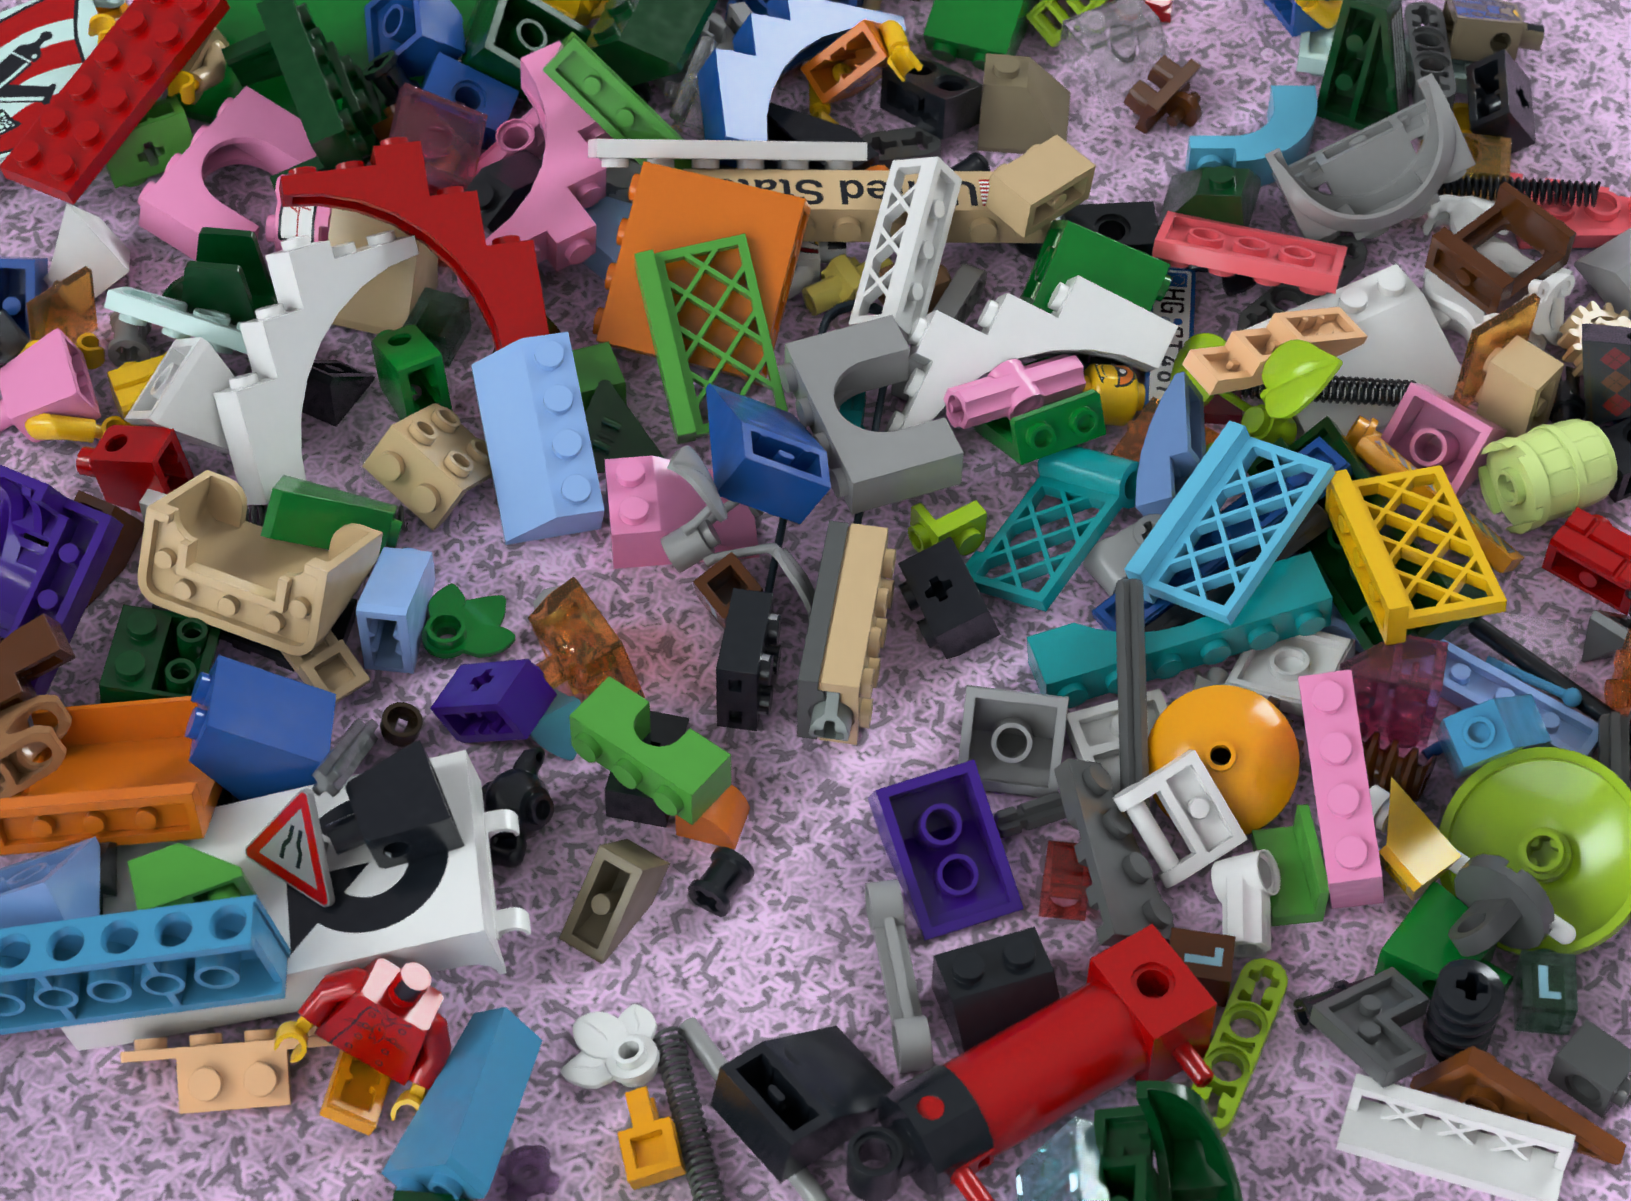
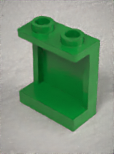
[973,356,1106,465]

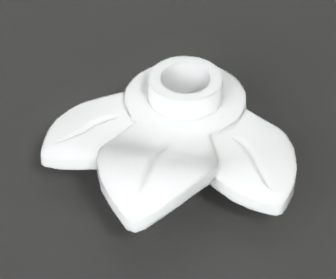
[560,1004,660,1089]

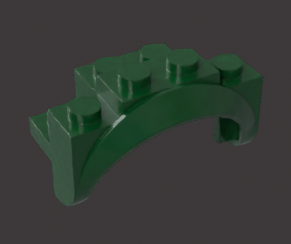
[1090,1080,1243,1201]

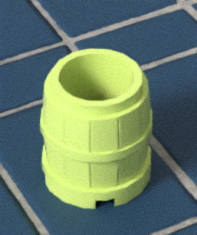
[1478,419,1618,534]

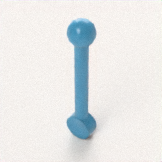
[1485,655,1582,707]

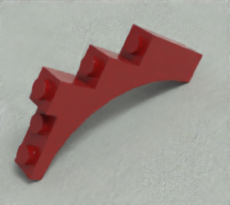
[279,137,549,351]

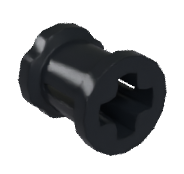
[362,50,421,107]
[688,846,755,917]

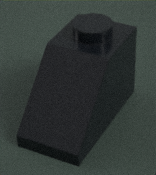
[465,150,543,235]

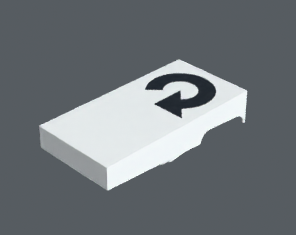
[60,750,531,1051]

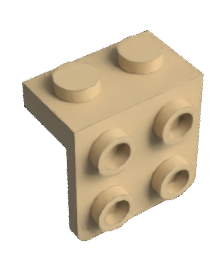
[362,403,492,531]

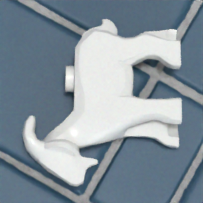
[1421,195,1573,352]

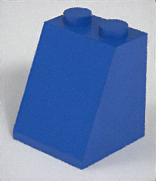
[185,655,336,801]

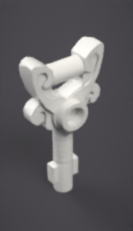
[1471,272,1575,351]

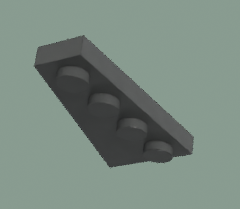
[1054,758,1175,946]

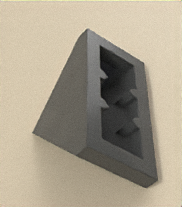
[1581,609,1631,662]

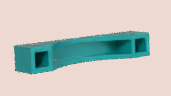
[1026,551,1333,708]

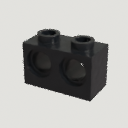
[880,53,983,140]

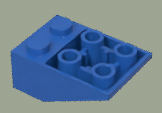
[706,383,831,524]

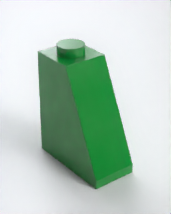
[260,475,403,558]

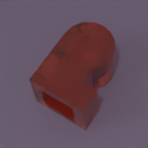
[1038,840,1090,921]

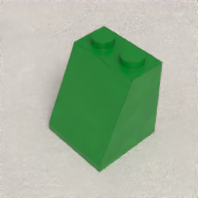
[923,0,1040,71]
[1020,220,1171,314]

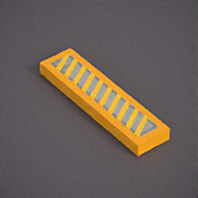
[1354,435,1525,573]

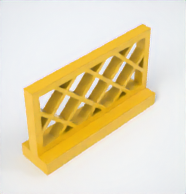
[1325,465,1507,646]

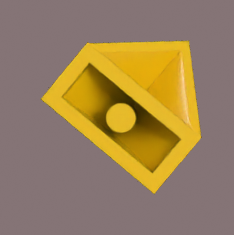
[1379,776,1462,901]

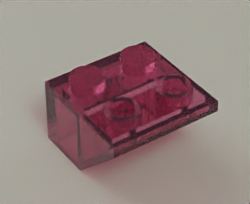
[1339,635,1449,748]

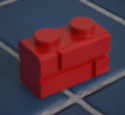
[1542,507,1631,615]

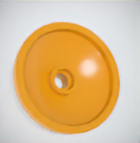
[1148,685,1300,835]

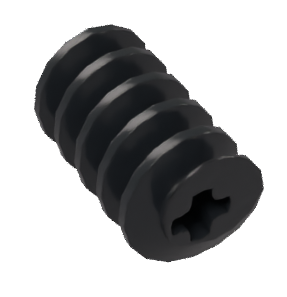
[1422,959,1505,1063]

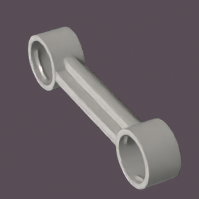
[865,879,933,1074]

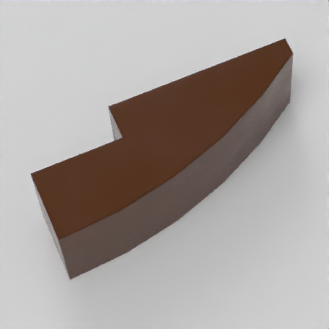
[0,613,76,711]

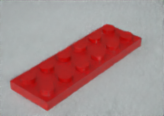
[0,0,230,205]

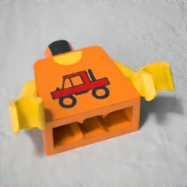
[800,20,923,125]

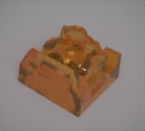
[528,576,645,698]

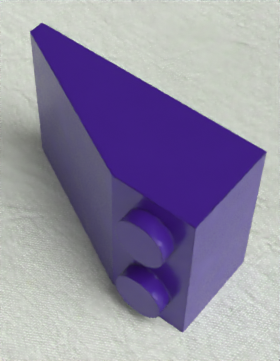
[868,759,1024,941]

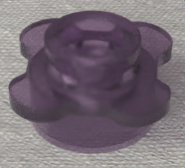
[497,1145,560,1201]

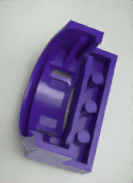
[0,465,124,696]

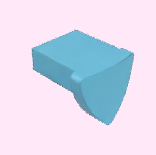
[530,686,581,761]

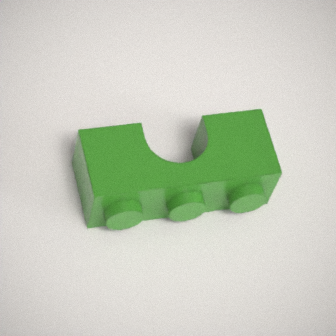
[569,676,732,825]

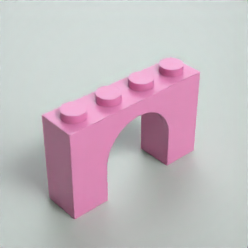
[138,86,317,261]
[1298,669,1384,909]

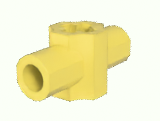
[802,254,893,316]

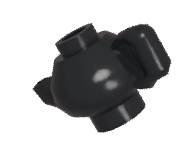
[482,747,554,868]

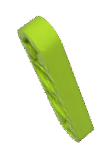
[1191,958,1288,1138]

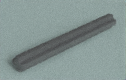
[1115,578,1150,824]
[312,718,379,797]

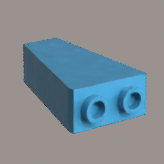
[381,1007,543,1201]

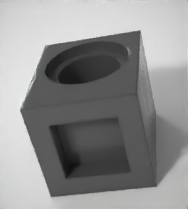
[1547,1020,1631,1118]

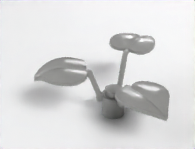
[660,446,815,620]

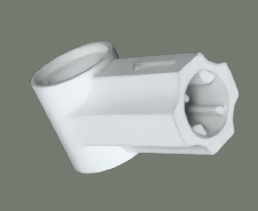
[1211,849,1281,959]

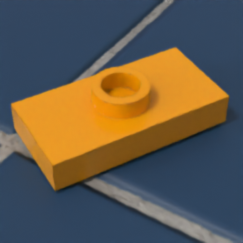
[319,1049,391,1136]

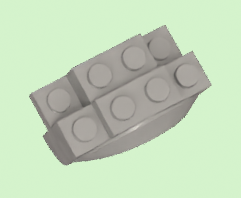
[1265,73,1476,242]

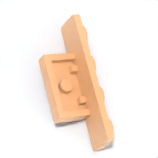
[120,1026,334,1114]

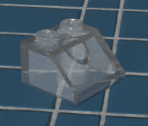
[1059,0,1174,109]

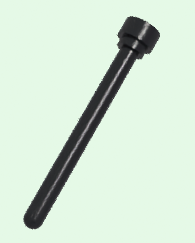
[1468,617,1631,746]

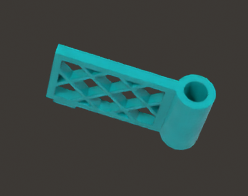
[965,446,1139,612]

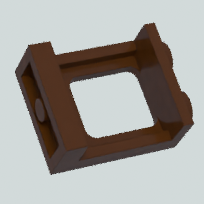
[1425,181,1576,314]

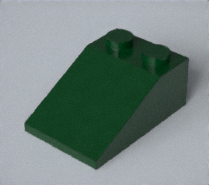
[460,0,591,101]

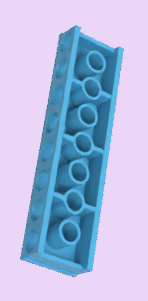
[0,895,291,1035]

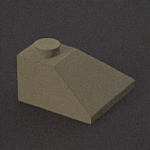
[977,53,1070,154]

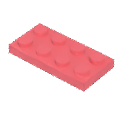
[1152,211,1348,296]

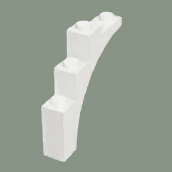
[213,230,419,505]
[884,275,1178,432]

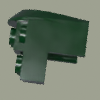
[221,0,382,190]

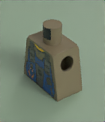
[1442,0,1544,61]

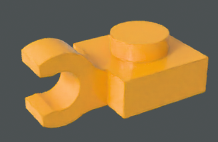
[617,1086,686,1190]

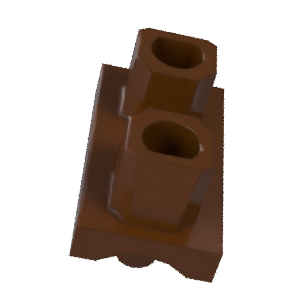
[1123,55,1202,134]

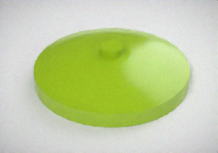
[1439,747,1631,959]

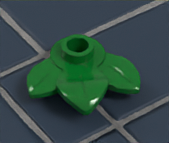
[422,583,515,659]

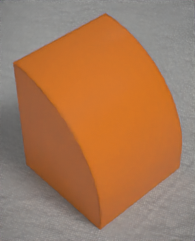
[675,784,750,850]

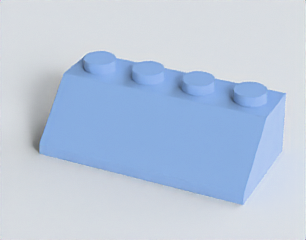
[471,332,605,545]

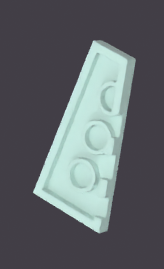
[104,286,249,361]

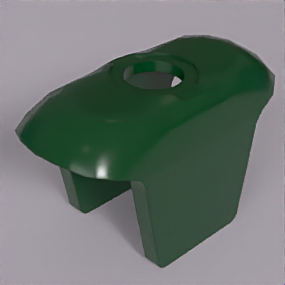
[162,227,278,325]

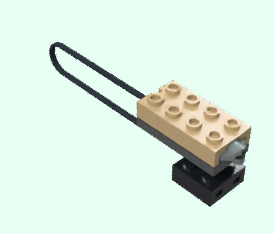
[716,300,896,745]

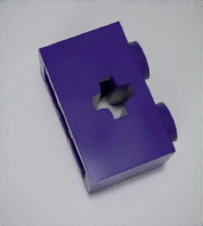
[430,659,557,743]

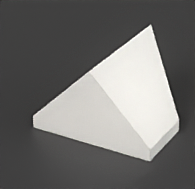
[43,203,130,312]

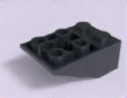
[711,1026,895,1183]

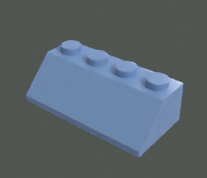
[0,836,100,928]

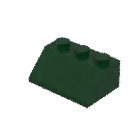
[586,0,718,87]

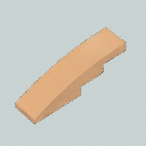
[1182,307,1368,395]

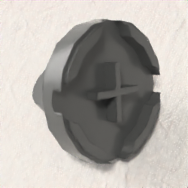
[1448,854,1555,957]

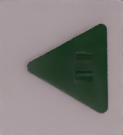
[585,380,664,473]

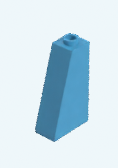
[1436,694,1552,780]

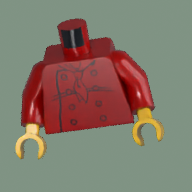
[274,958,451,1121]

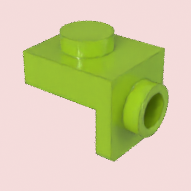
[908,500,987,555]

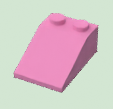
[604,456,759,569]

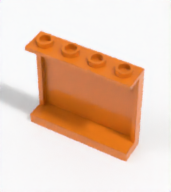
[593,161,811,387]
[0,696,223,855]

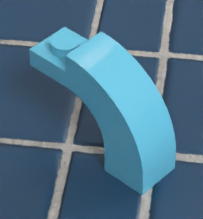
[1185,86,1318,186]

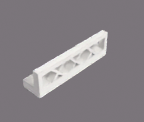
[848,156,962,345]
[1336,1073,1576,1201]

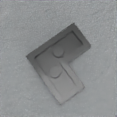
[1309,966,1430,1088]

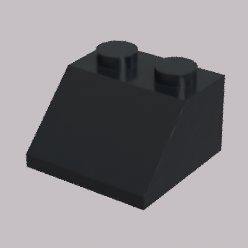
[931,927,1060,1055]

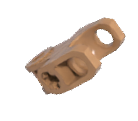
[0,695,72,798]

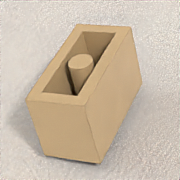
[986,135,1096,238]
[1475,335,1565,438]

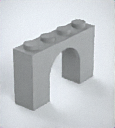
[779,315,964,515]

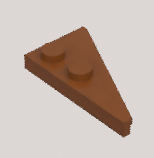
[1409,1046,1626,1165]

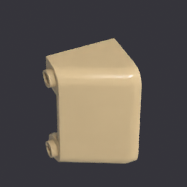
[137,470,383,656]

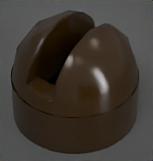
[380,702,423,748]

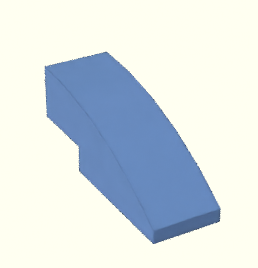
[1135,372,1206,517]

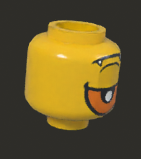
[1082,363,1145,426]

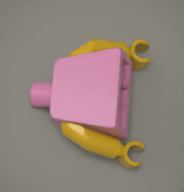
[0,328,125,443]

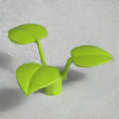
[1170,333,1343,453]

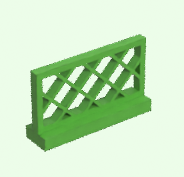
[543,31,705,170]
[634,234,788,444]

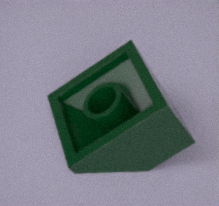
[1157,166,1261,230]

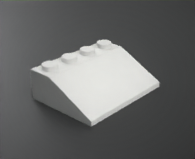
[1244,264,1471,438]

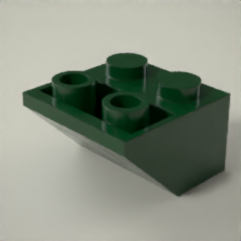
[99,604,222,704]

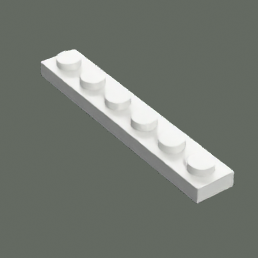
[588,139,867,170]

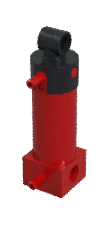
[846,923,1217,1201]

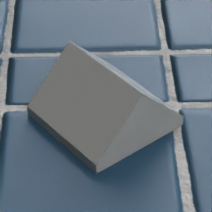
[958,685,1069,797]

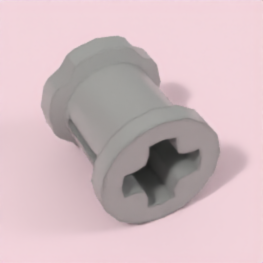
[108,311,152,367]

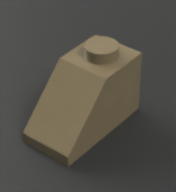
[559,839,670,964]

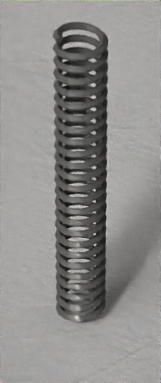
[653,1026,726,1201]

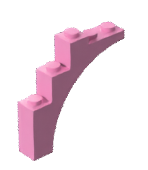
[457,41,613,297]

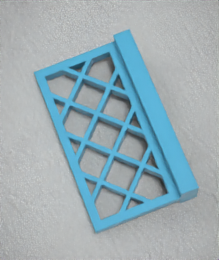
[1124,420,1336,625]

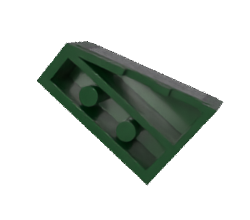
[1316,0,1409,130]

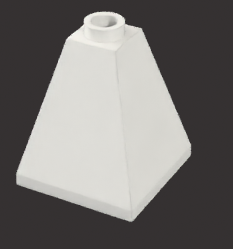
[124,337,235,455]

